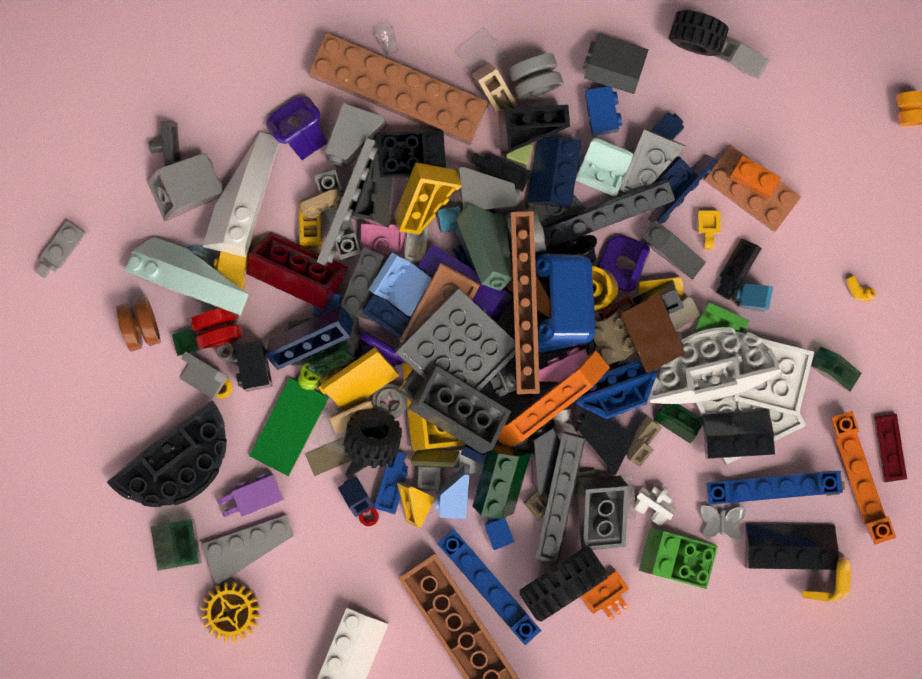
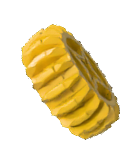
[200,582,261,642]

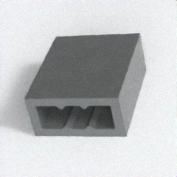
[583,33,649,94]

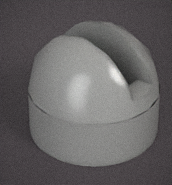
[216,344,235,361]

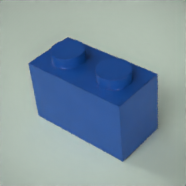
[585,86,622,137]

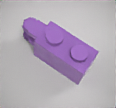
[217,473,284,517]

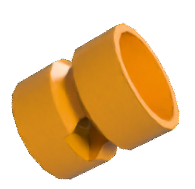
[895,91,922,127]

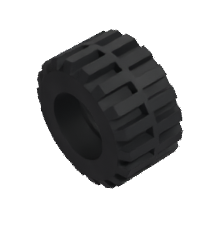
[668,10,729,56]
[343,408,402,468]

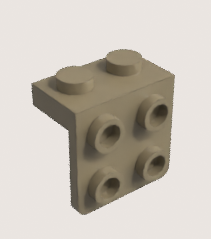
[593,303,635,364]

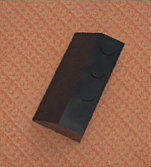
[745,524,838,570]

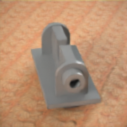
[490,364,517,397]

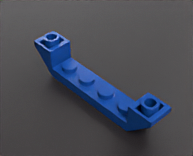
[706,470,843,505]
[437,529,542,645]

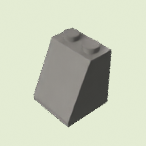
[325,103,386,168]
[147,153,223,221]
[459,167,521,214]

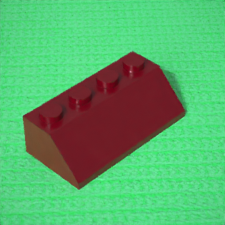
[246,232,347,310]

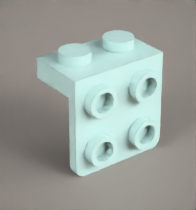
[575,138,633,197]

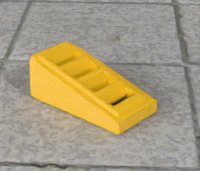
[299,201,322,248]

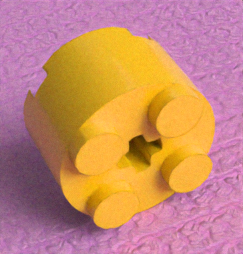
[592,266,618,312]

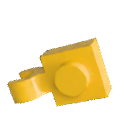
[698,211,721,250]

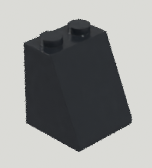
[575,410,636,475]

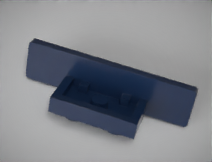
[648,155,717,224]

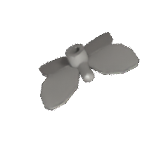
[701,505,746,540]

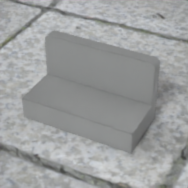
[181,351,228,399]

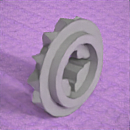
[372,384,407,419]

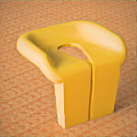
[802,557,851,602]

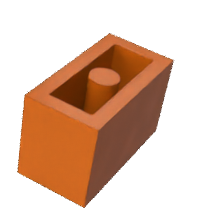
[729,155,781,200]

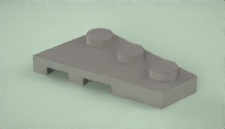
[619,128,686,193]

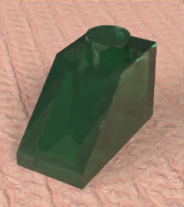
[811,347,862,392]

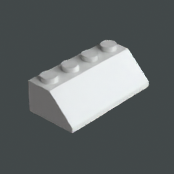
[317,607,388,679]

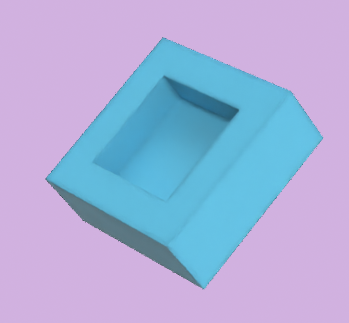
[438,206,460,232]

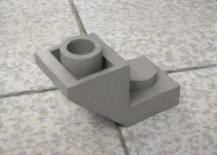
[715,37,770,79]

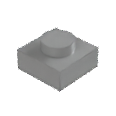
[417,466,441,490]

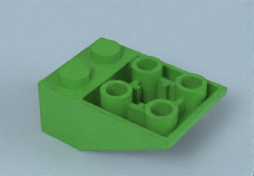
[638,528,718,589]

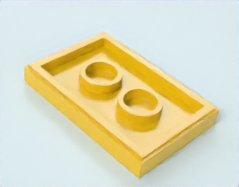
[321,347,399,411]

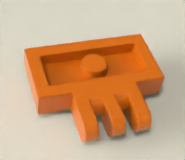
[581,570,629,620]

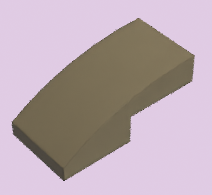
[627,416,662,467]

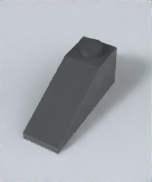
[640,220,706,280]

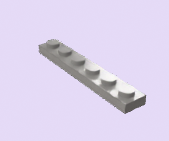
[317,138,378,266]

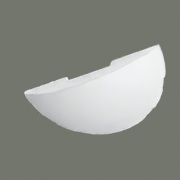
[649,327,781,404]

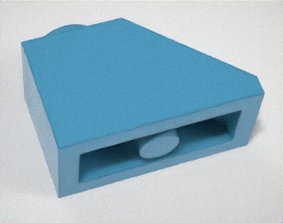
[735,284,773,312]

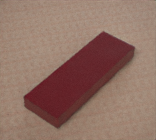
[874,414,907,483]

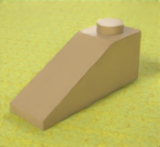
[471,63,519,117]

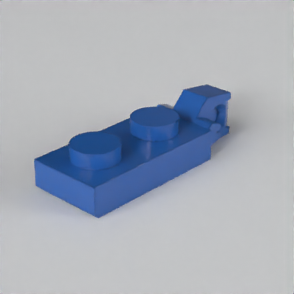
[374,452,408,514]

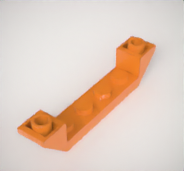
[497,350,610,447]
[831,411,896,545]

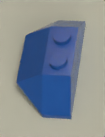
[575,360,657,419]

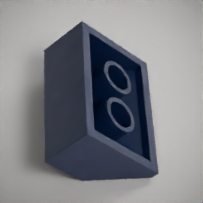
[528,137,581,209]

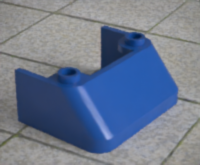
[535,254,595,353]

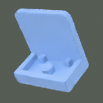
[369,252,432,316]

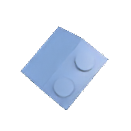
[435,465,470,519]

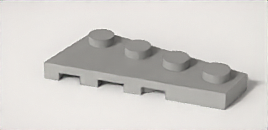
[202,515,293,586]

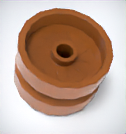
[116,297,161,352]

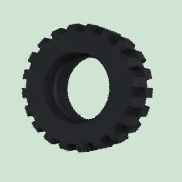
[520,546,608,622]

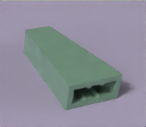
[456,204,513,291]

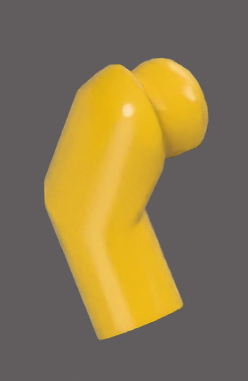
[845,276,876,302]

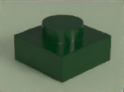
[172,329,200,356]

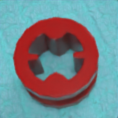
[359,507,379,527]

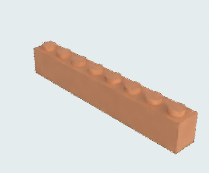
[511,211,540,394]

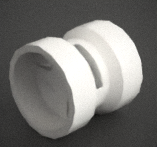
[552,409,575,434]

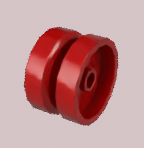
[189,308,245,350]

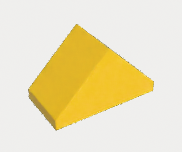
[397,481,435,528]

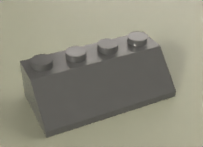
[408,366,511,454]

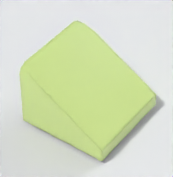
[505,144,533,167]

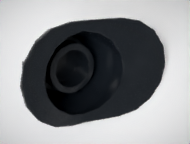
[547,235,597,263]

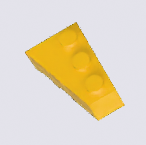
[394,163,462,235]

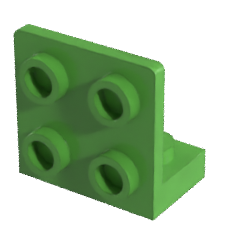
[693,302,749,334]

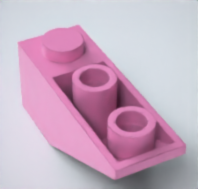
[539,348,588,383]

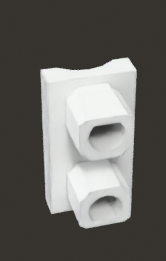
[634,486,676,526]

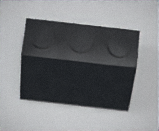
[702,411,775,459]

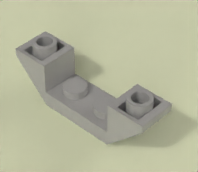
[315,169,361,260]

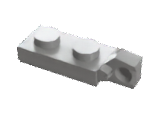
[36,220,86,278]

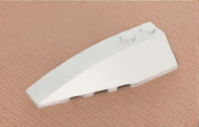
[203,132,280,257]

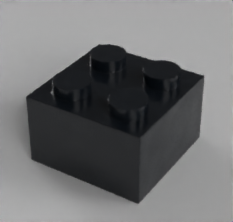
[232,341,273,392]

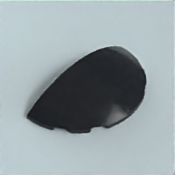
[107,400,227,507]

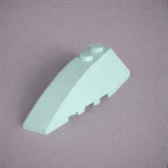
[125,237,249,315]

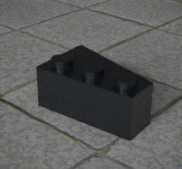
[498,105,570,155]

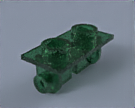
[306,341,355,377]

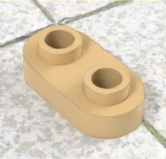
[300,189,343,218]

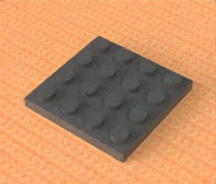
[395,286,516,391]

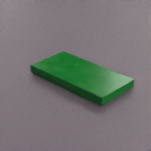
[249,378,329,476]

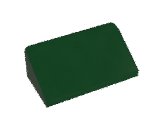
[654,404,703,443]

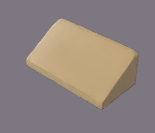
[330,401,374,434]

